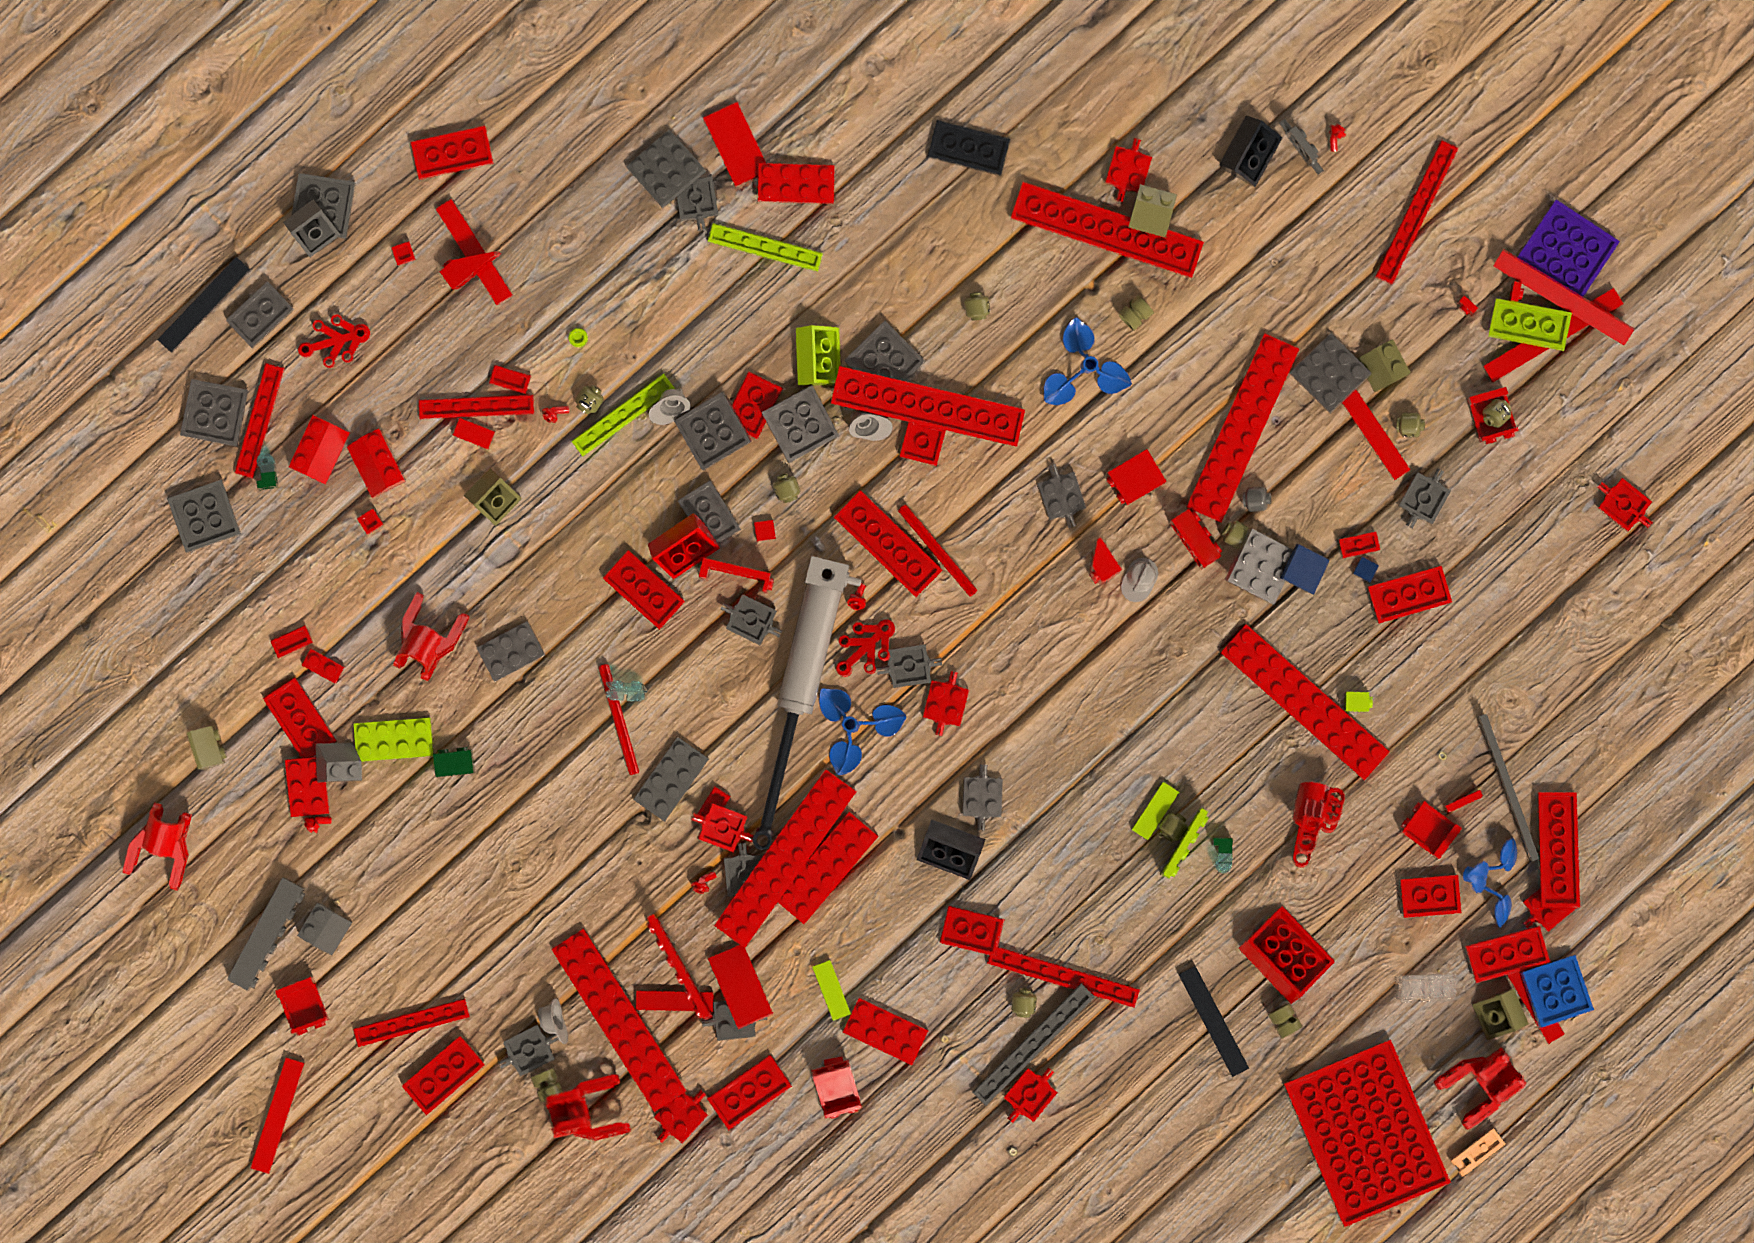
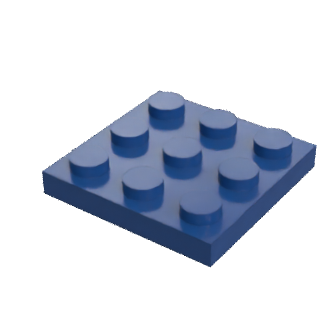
[1521,955,1594,1028]

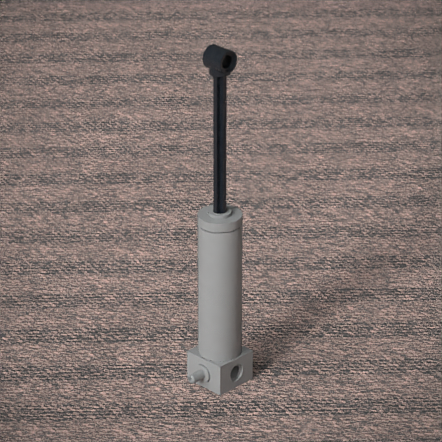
[753,556,862,850]

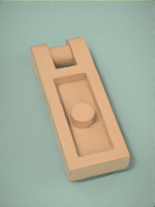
[1451,1128,1505,1177]

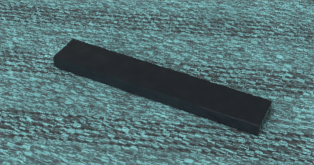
[157,257,251,353]
[1178,966,1249,1077]

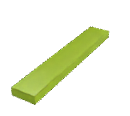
[708,223,823,272]
[571,374,675,457]

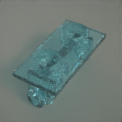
[606,680,647,702]

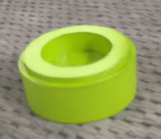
[569,328,588,348]

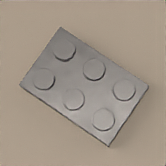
[226,281,294,349]
[678,481,741,544]
[477,621,545,682]

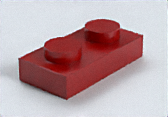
[1338,531,1381,559]
[302,649,345,684]

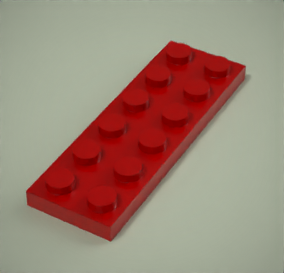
[834,490,943,598]
[1537,792,1580,908]
[778,812,879,924]
[646,914,713,1020]

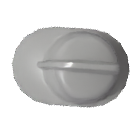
[649,388,691,425]
[849,410,893,441]
[1121,558,1158,602]
[538,999,568,1044]

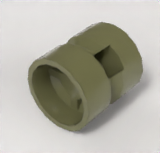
[1118,295,1154,331]
[1268,1003,1303,1039]
[531,1068,563,1102]

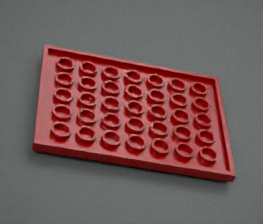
[1284,1039,1451,1227]

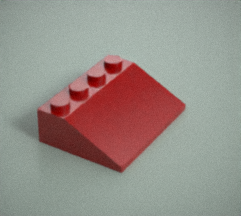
[1238,906,1335,1004]

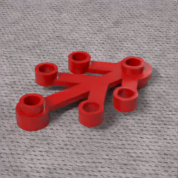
[298,314,371,368]
[836,619,895,677]

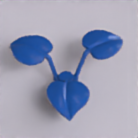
[1044,317,1132,405]
[819,688,907,775]
[1463,837,1517,928]

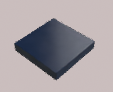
[1280,544,1330,595]

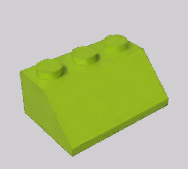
[796,325,841,386]

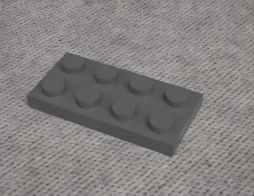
[633,737,709,822]

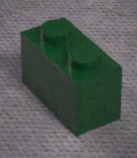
[433,747,475,777]

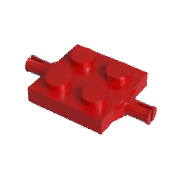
[1105,138,1152,202]
[1597,478,1653,532]
[923,671,970,736]
[691,803,754,852]
[1523,889,1576,932]
[1004,1067,1058,1123]
[654,1089,709,1144]

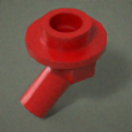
[1329,124,1346,152]
[542,406,569,423]
[847,583,866,610]
[304,816,332,834]
[691,871,717,894]

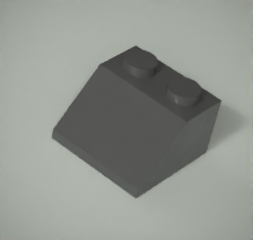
[283,199,340,257]
[316,743,362,782]
[297,903,352,955]

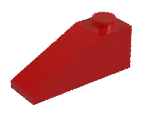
[439,251,501,290]

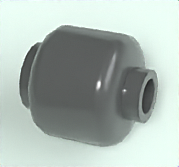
[1243,486,1272,512]

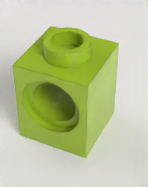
[1344,692,1373,712]

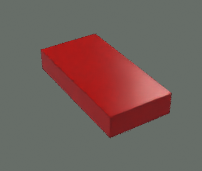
[489,365,532,394]
[453,418,496,450]
[270,625,314,659]
[695,786,731,819]
[1443,790,1483,813]

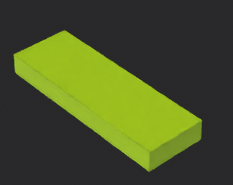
[1132,782,1179,840]
[813,960,851,1021]

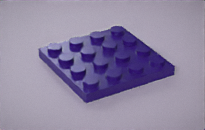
[1518,199,1620,297]

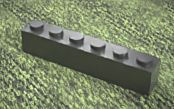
[227,878,305,991]

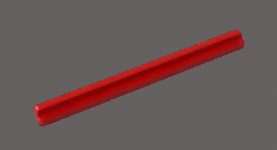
[898,505,977,597]
[599,664,639,775]

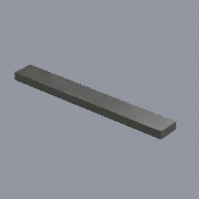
[1477,714,1539,861]
[972,983,1095,1106]

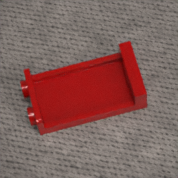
[699,558,774,594]

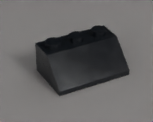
[1219,115,1283,187]
[916,820,985,880]

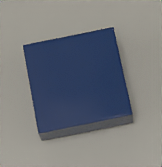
[1353,557,1379,583]

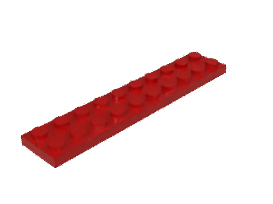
[1011,182,1204,279]
[1186,333,1299,523]
[830,366,1026,447]
[1221,624,1390,780]
[714,769,857,948]
[551,929,687,1112]

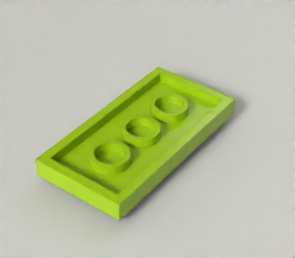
[1488,298,1572,351]
[354,718,434,762]
[1161,808,1209,879]

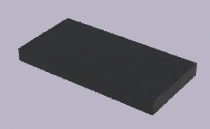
[927,120,1011,176]

